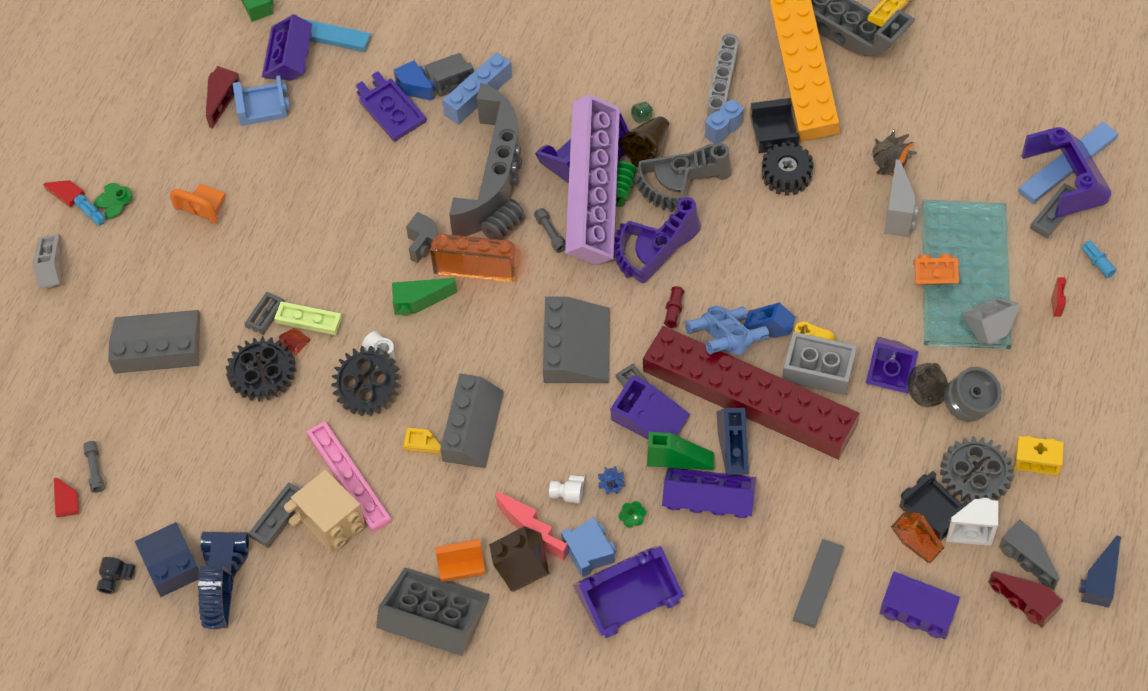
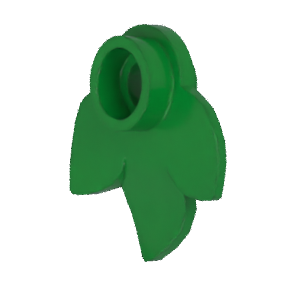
[94,183,133,219]

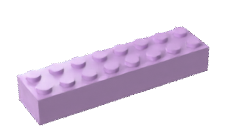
[565,94,620,265]

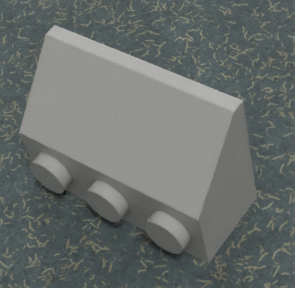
[782,332,857,395]

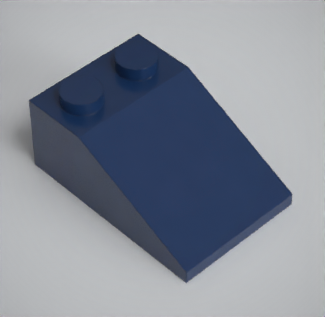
[135,522,199,598]

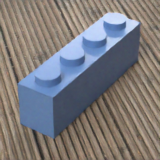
[442,52,512,125]

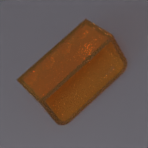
[430,234,521,282]

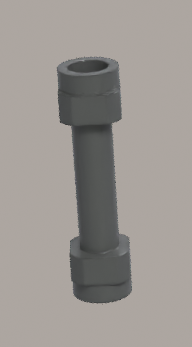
[534,208,566,253]
[83,441,104,493]

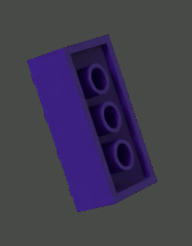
[662,468,756,518]

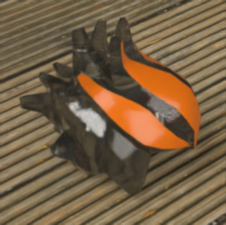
[872,129,917,176]

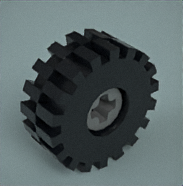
[761,142,814,196]

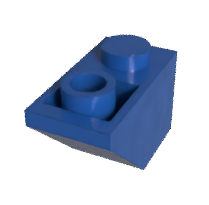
[393,60,435,101]

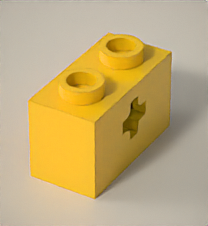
[1014,435,1064,476]

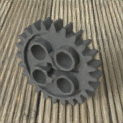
[940,436,1014,503]

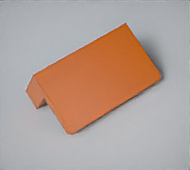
[435,539,486,582]

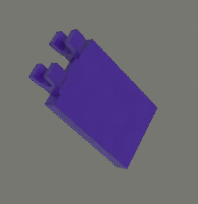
[356,71,427,142]

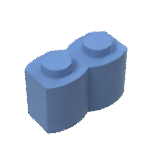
[705,99,744,144]

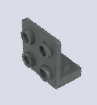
[424,53,474,96]

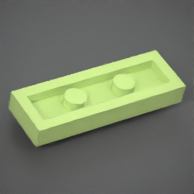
[274,302,342,335]

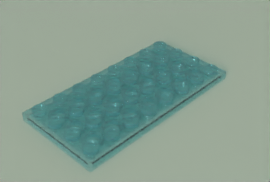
[922,200,1012,349]

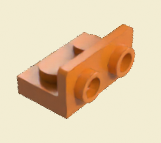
[913,254,959,285]

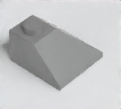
[961,297,1020,345]

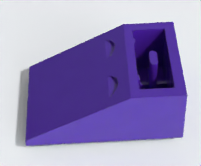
[610,375,690,439]

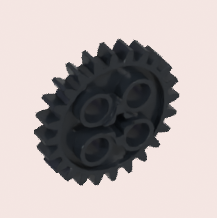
[226,336,297,402]
[331,346,402,416]

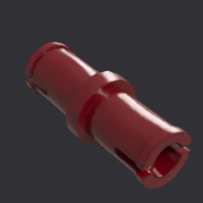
[664,286,684,328]

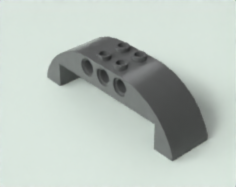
[811,0,915,55]
[449,83,522,238]

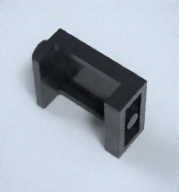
[750,98,799,153]
[899,471,969,543]

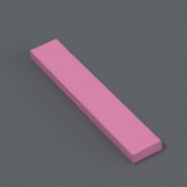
[306,421,392,533]

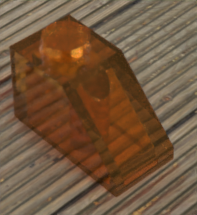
[891,511,944,563]

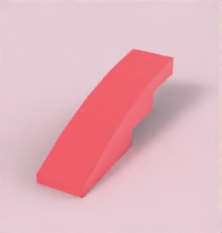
[495,492,568,561]

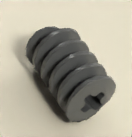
[480,198,526,241]

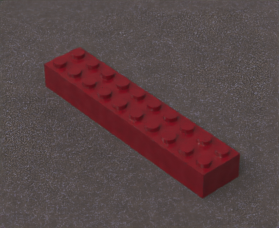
[643,326,860,460]

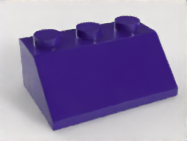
[262,14,312,81]
[879,571,960,639]

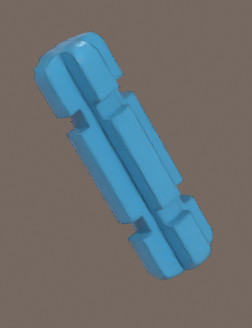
[74,194,106,225]

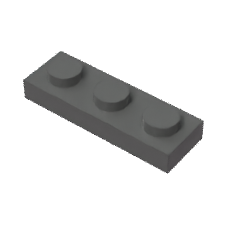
[1030,183,1076,239]
[248,482,300,548]

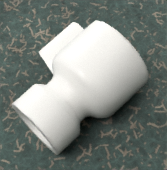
[549,475,585,504]

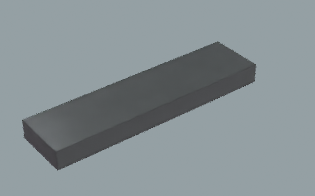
[793,539,844,628]

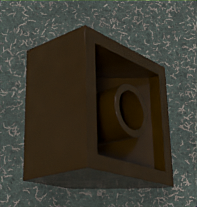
[489,526,549,592]

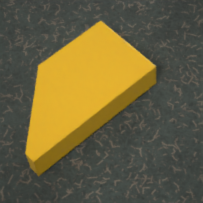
[403,428,441,454]

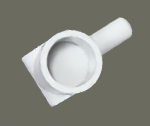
[362,331,396,360]

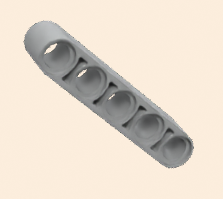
[707,33,739,117]

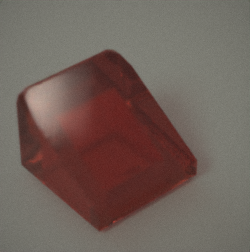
[279,328,310,355]

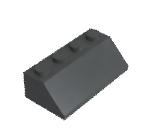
[440,373,504,468]

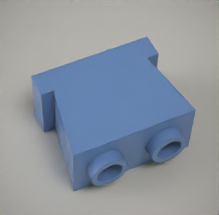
[561,517,616,578]

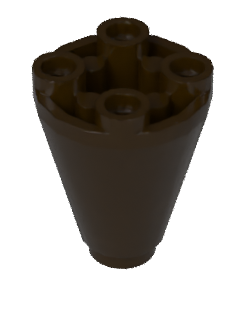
[620,116,669,167]

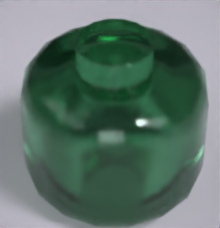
[631,102,653,123]

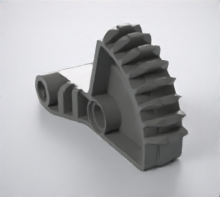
[634,143,732,212]

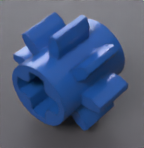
[598,466,625,495]

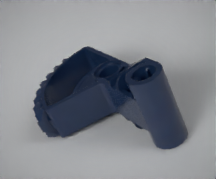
[198,532,249,629]

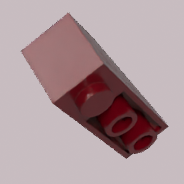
[988,571,1063,628]

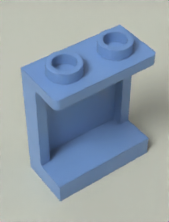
[233,76,290,126]

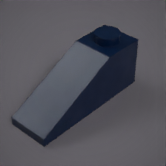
[717,408,749,475]
[1078,535,1121,608]

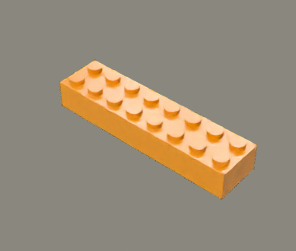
[769,0,840,142]

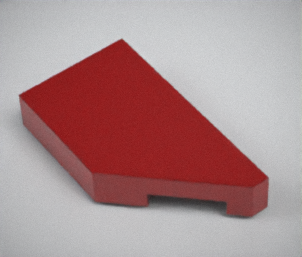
[43,180,85,207]
[1051,277,1066,317]
[54,478,79,518]

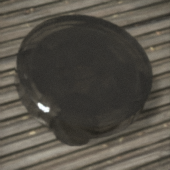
[907,363,948,407]

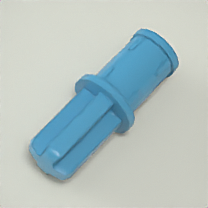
[1081,241,1117,278]

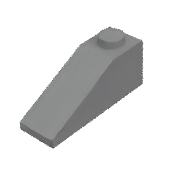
[33,234,61,288]

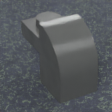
[406,212,439,263]

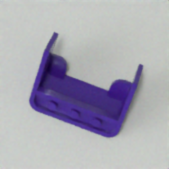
[1021,127,1111,218]

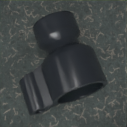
[96,557,136,594]

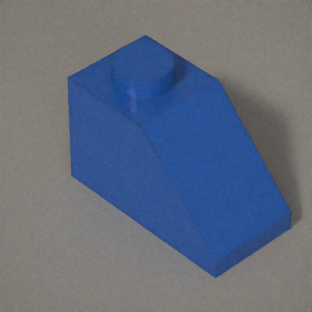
[744,302,796,338]

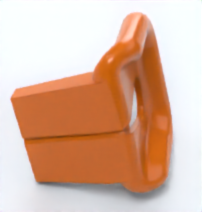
[170,184,226,223]

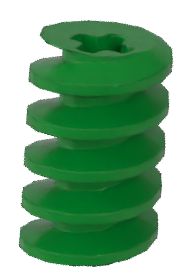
[616,161,637,207]

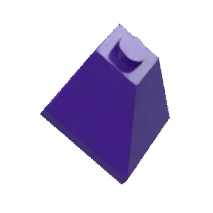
[866,337,919,393]

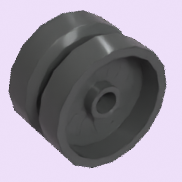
[944,367,1002,422]

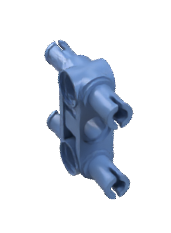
[685,306,769,354]

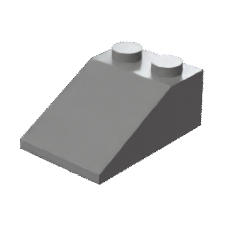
[884,159,919,237]

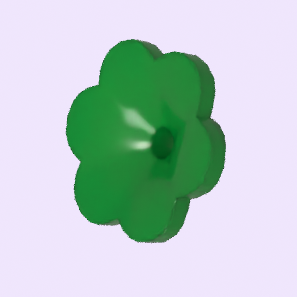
[618,501,647,527]

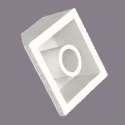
[946,498,998,546]

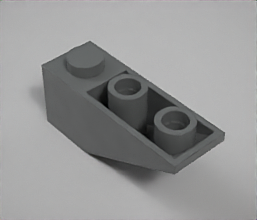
[999,520,1060,590]

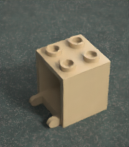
[284,469,365,552]

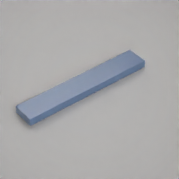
[1018,122,1118,204]

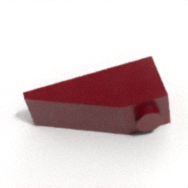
[206,66,240,129]

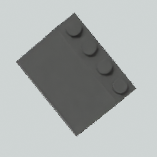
[543,297,609,383]
[108,310,200,374]
[376,568,490,656]

